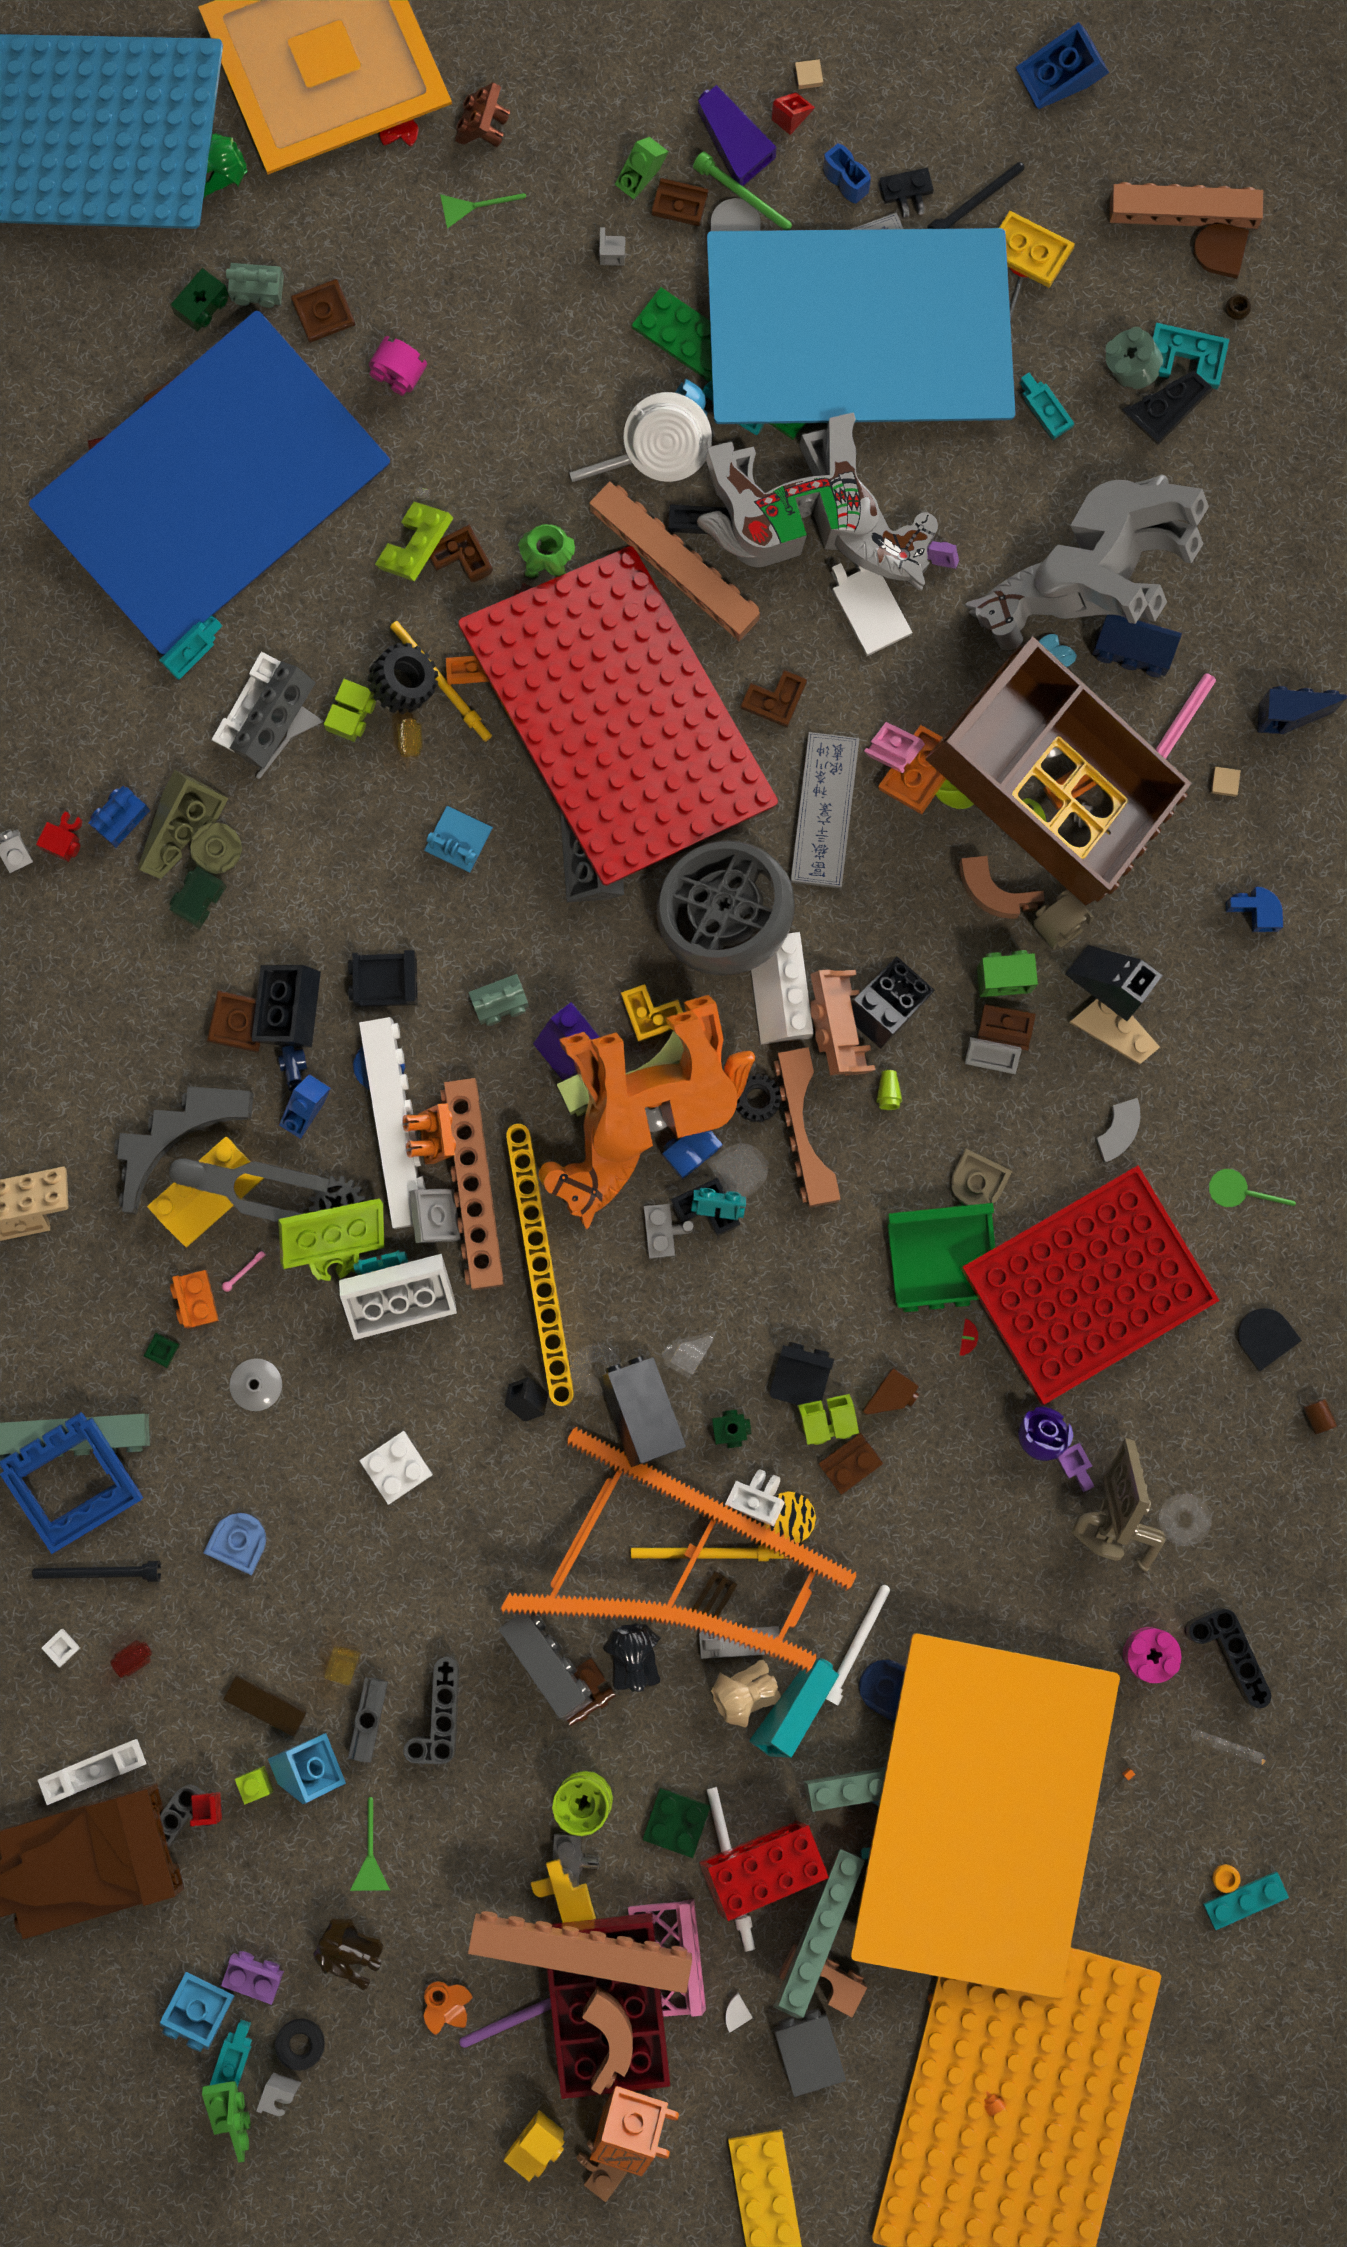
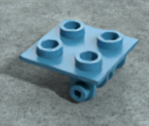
[424,806,493,873]

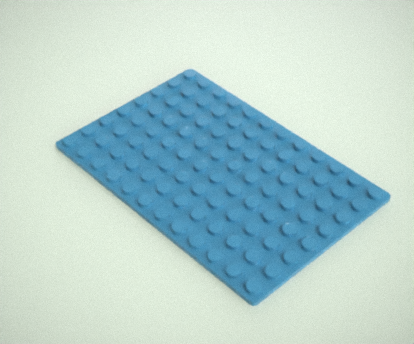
[0,34,223,229]
[707,228,1015,424]

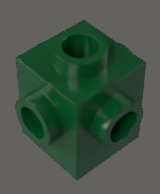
[712,1409,752,1448]

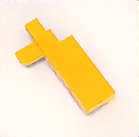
[531,1859,596,1923]

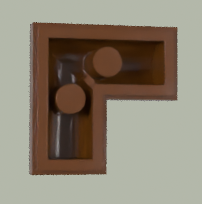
[429,524,493,582]

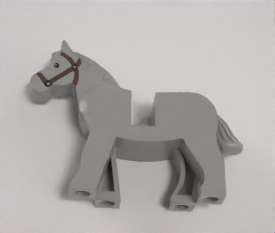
[965,475,1209,650]

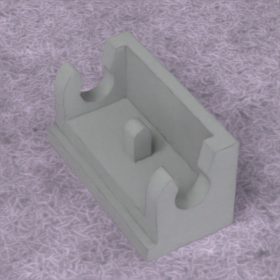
[256,2072,302,2116]

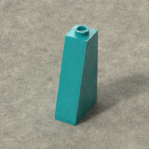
[749,1658,839,1758]

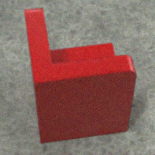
[189,1792,222,1826]

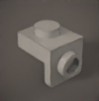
[0,829,33,873]

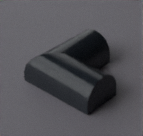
[671,1178,740,1236]

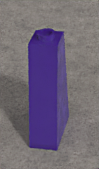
[698,85,777,186]

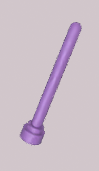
[459,1998,551,2048]

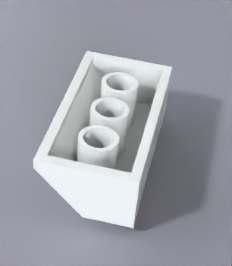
[751,932,813,1045]

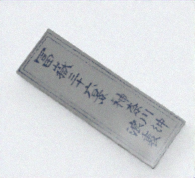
[791,732,859,888]

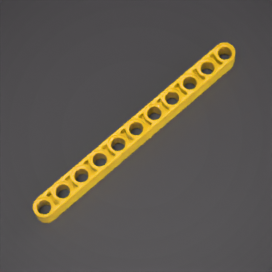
[506,1124,574,1406]

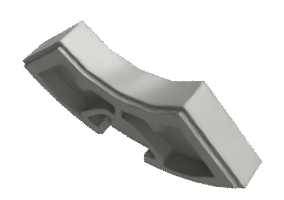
[1096,1098,1140,1163]

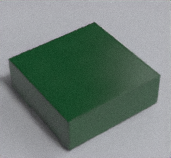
[144,1333,180,1368]

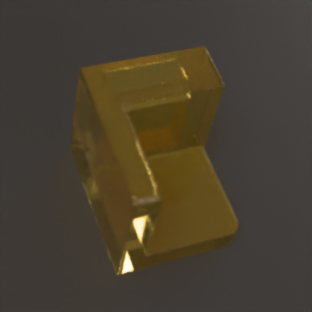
[324,1645,362,1685]

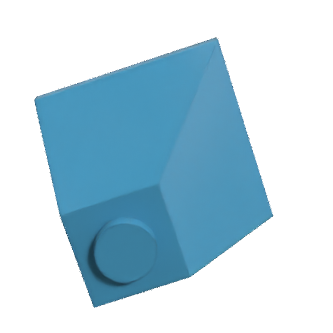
[268,1733,346,1804]

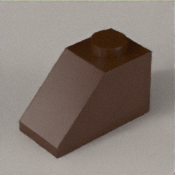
[862,1368,919,1415]

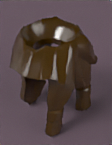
[313,1918,384,1990]

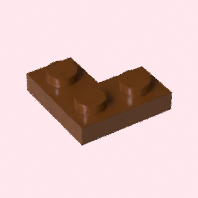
[741,670,807,728]

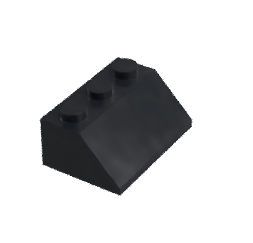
[252,965,321,1048]

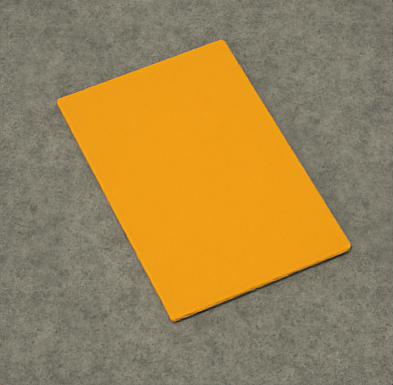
[850,1633,1120,1998]
[872,1947,1161,2247]

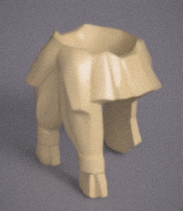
[711,1660,781,1728]

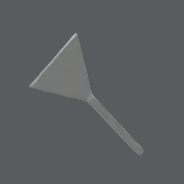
[256,706,324,779]

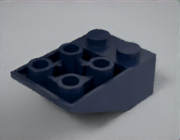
[1258,686,1347,734]

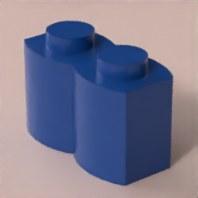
[823,143,871,204]
[662,1130,723,1180]

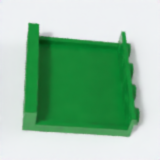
[886,1203,996,1312]

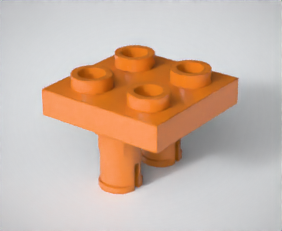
[403,1103,456,1165]

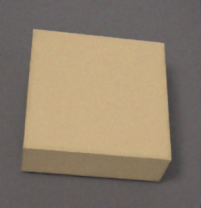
[795,59,823,89]
[1211,767,1241,797]

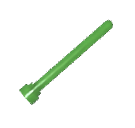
[693,151,792,230]

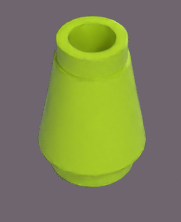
[876,1070,902,1110]

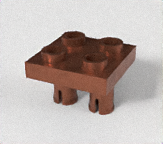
[455,82,510,147]

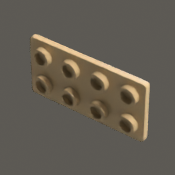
[0,1167,68,1241]

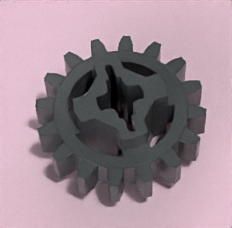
[309,1176,366,1212]

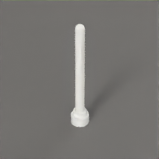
[826,1585,890,1705]

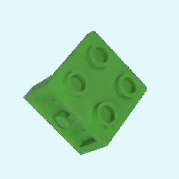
[202,2081,251,2163]

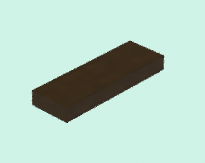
[223,1675,307,1737]

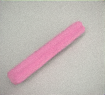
[1155,673,1216,759]

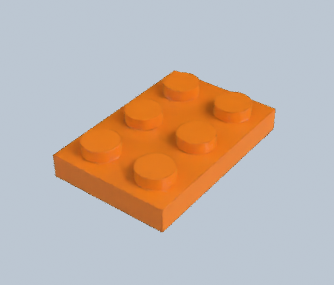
[878,725,946,814]

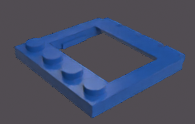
[0,1412,143,1554]

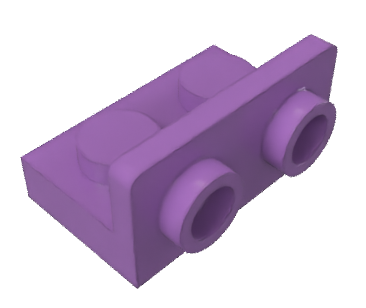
[221,1951,284,2005]

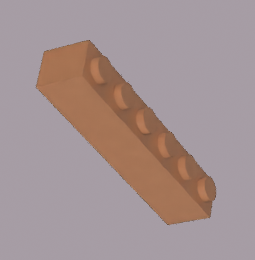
[1110,182,1263,229]

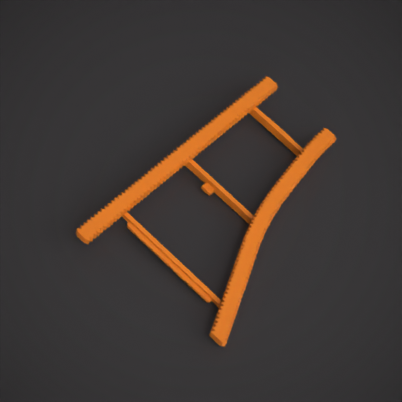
[501,1427,856,1673]

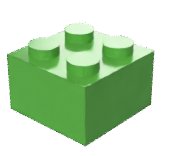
[977,950,1038,997]

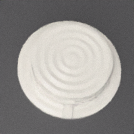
[624,392,712,482]

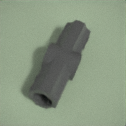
[348,1677,388,1763]

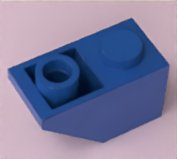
[279,1074,331,1139]

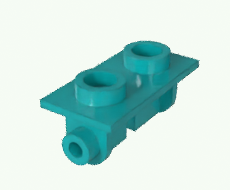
[691,1188,746,1220]
[354,1250,408,1276]

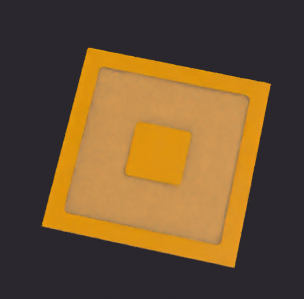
[198,0,452,175]

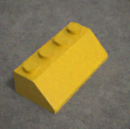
[147,1137,264,1248]

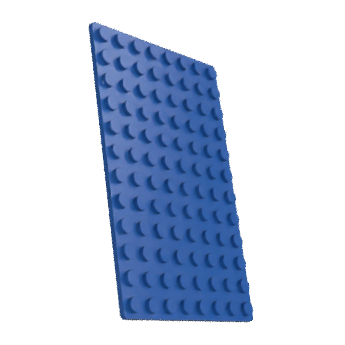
[29,311,390,655]

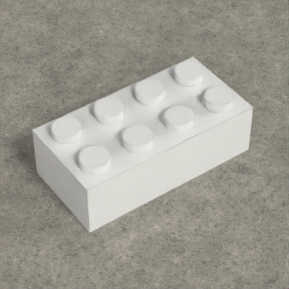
[339,1254,457,1340]

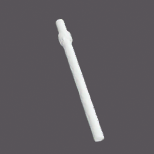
[706,1787,755,1952]

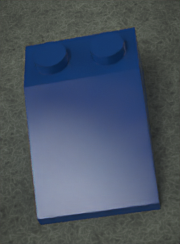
[1016,22,1109,109]

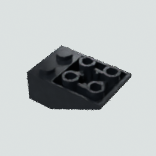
[1065,945,1163,1021]
[851,956,935,1049]

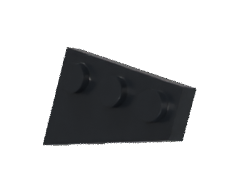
[1122,371,1212,445]

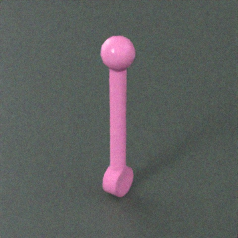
[222,1251,266,1292]

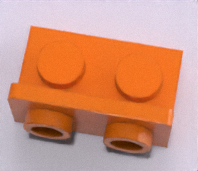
[170,1270,219,1329]

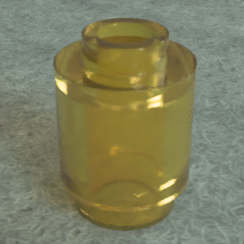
[396,719,423,757]

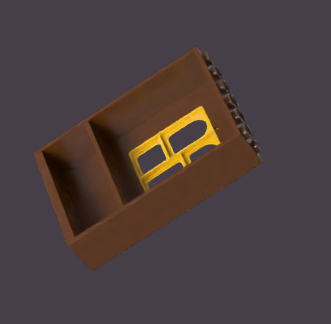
[925,636,1192,906]

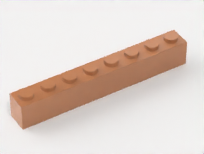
[589,481,760,641]
[468,1911,692,1994]

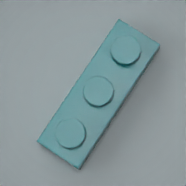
[1203,1871,1289,1930]

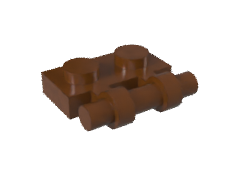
[567,1658,616,1726]

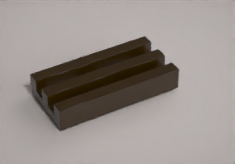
[692,1571,738,1619]

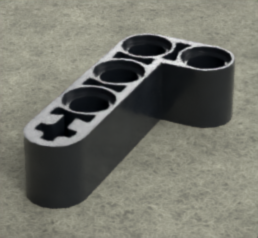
[1185,1608,1271,1708]

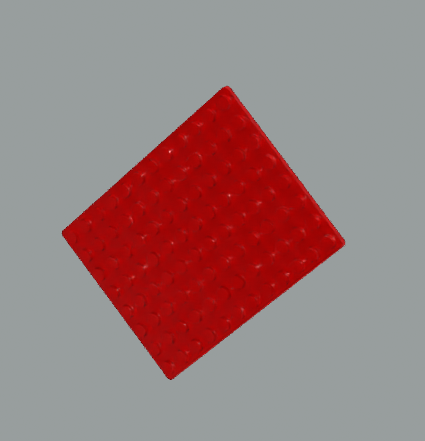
[458,546,778,886]

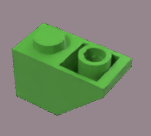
[615,137,669,199]

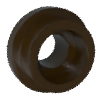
[1225,294,1251,320]

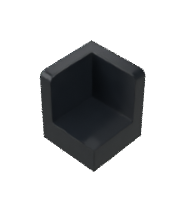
[504,1377,548,1422]

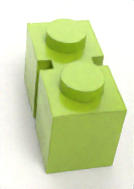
[324,679,376,742]
[798,1394,859,1445]

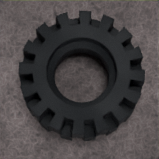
[736,1074,781,1123]

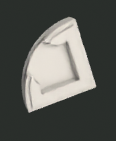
[726,1993,753,2032]

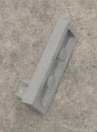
[699,1626,779,1659]

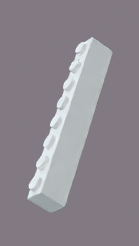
[359,1017,425,1229]

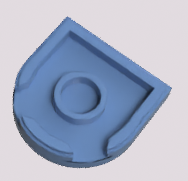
[204,1513,266,1575]

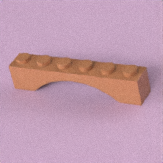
[773,1047,841,1208]

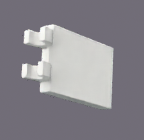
[831,562,912,656]

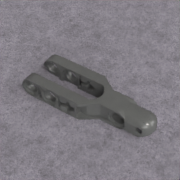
[169,1158,330,1222]

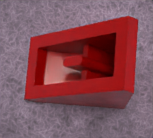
[772,92,815,135]

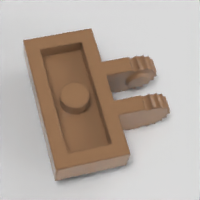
[576,2138,627,2202]

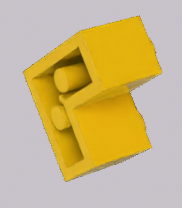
[504,2110,565,2182]

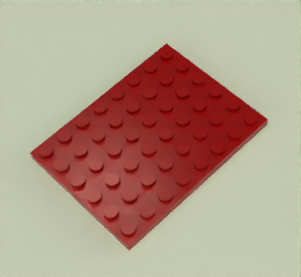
[961,1165,1220,1405]

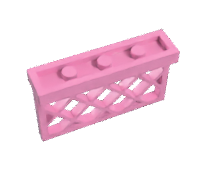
[628,1899,706,2016]

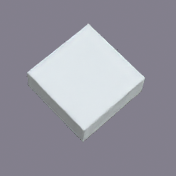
[42,1629,80,1667]

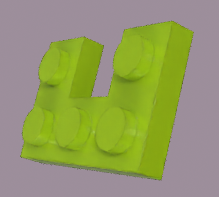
[375,502,453,582]

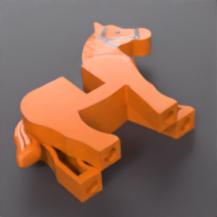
[538,995,755,1229]

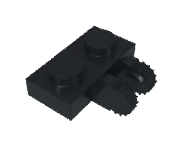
[879,167,934,218]

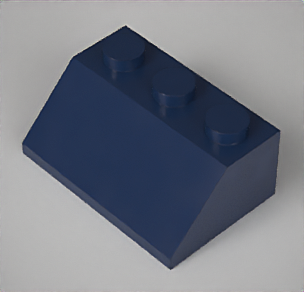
[1092,615,1182,677]

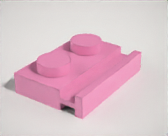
[864,722,925,773]

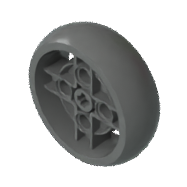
[657,841,795,976]

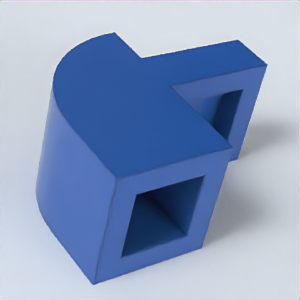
[1226,887,1283,932]

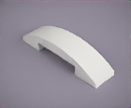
[212,652,280,752]
[38,1739,146,1805]

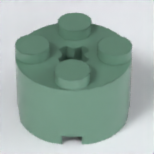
[1105,327,1163,389]

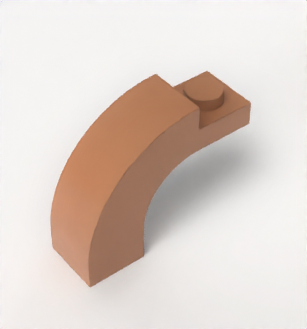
[959,856,1045,919]
[582,1986,633,2095]

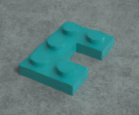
[1152,323,1230,389]

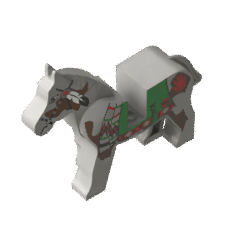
[697,412,938,591]

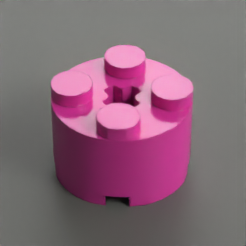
[369,336,427,396]
[1123,1627,1181,1683]

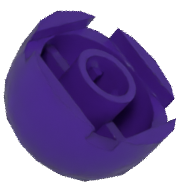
[1018,1407,1073,1461]

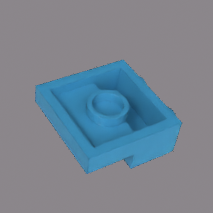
[160,1972,234,2052]

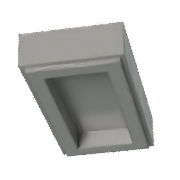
[965,1037,1021,1074]

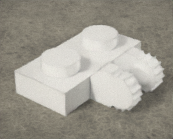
[725,1469,785,1527]

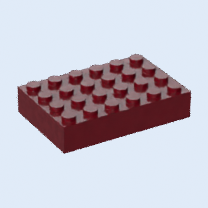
[547,1913,670,2099]

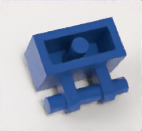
[89,785,150,848]

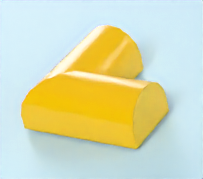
[621,984,683,1042]

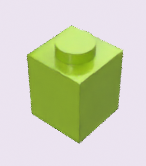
[235,1766,274,1805]

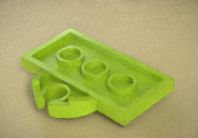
[278,1198,384,1281]

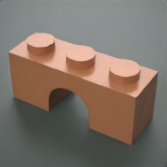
[779,1944,867,2017]

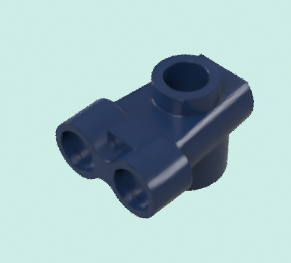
[278,1046,307,1091]

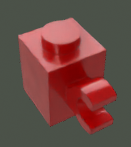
[36,811,82,862]

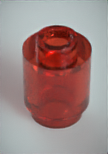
[110,1640,152,1678]

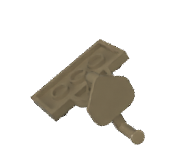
[1071,1438,1166,1572]

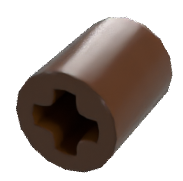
[1303,1399,1337,1435]

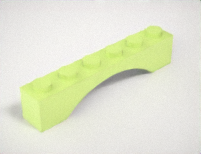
[557,1031,684,1116]

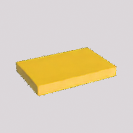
[999,211,1075,288]

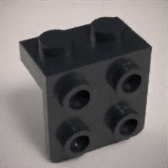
[770,1342,834,1405]

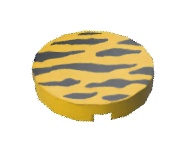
[764,1491,816,1544]

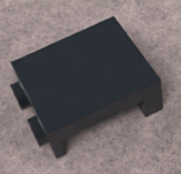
[348,950,418,1007]

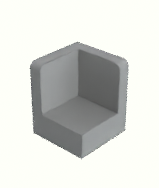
[600,227,625,266]

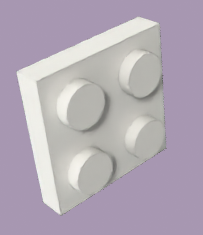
[359,1431,433,1505]

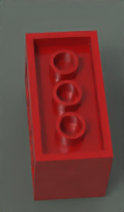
[699,1820,829,1921]

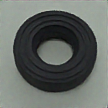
[275,2019,325,2071]

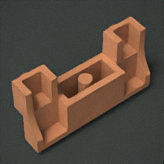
[810,970,875,1076]

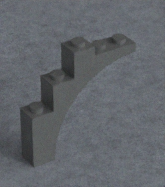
[114,1086,254,1215]

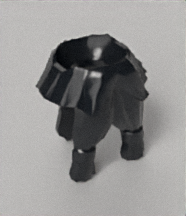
[603,1623,661,1692]

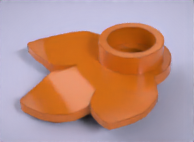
[424,1981,473,2035]

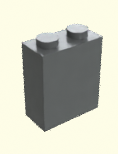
[774,2009,846,2097]

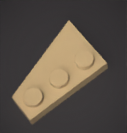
[1069,999,1160,1065]

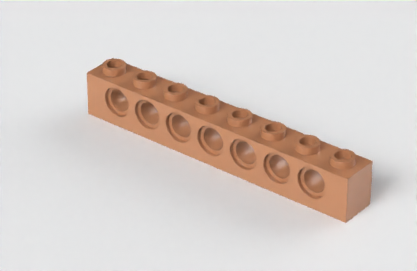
[440,1078,504,1290]

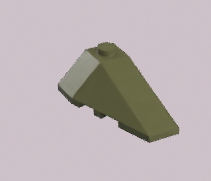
[138,770,228,879]

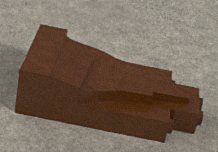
[0,1783,185,1940]

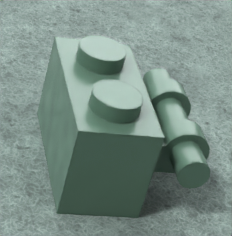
[226,263,284,308]
[469,974,529,1026]

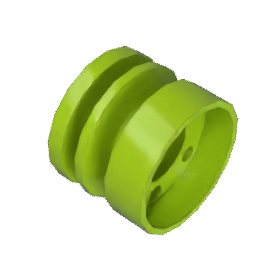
[552,1771,613,1836]

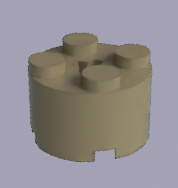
[1034,890,1094,950]

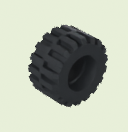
[367,643,438,714]

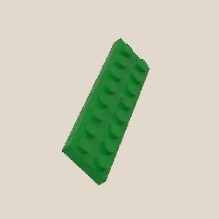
[632,287,806,440]

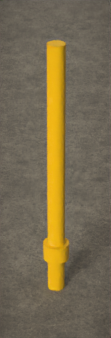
[390,621,492,742]
[631,1545,788,1561]

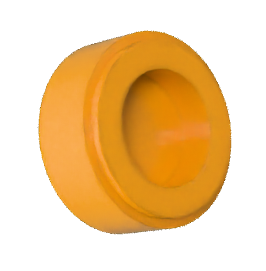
[1212,1864,1240,1893]

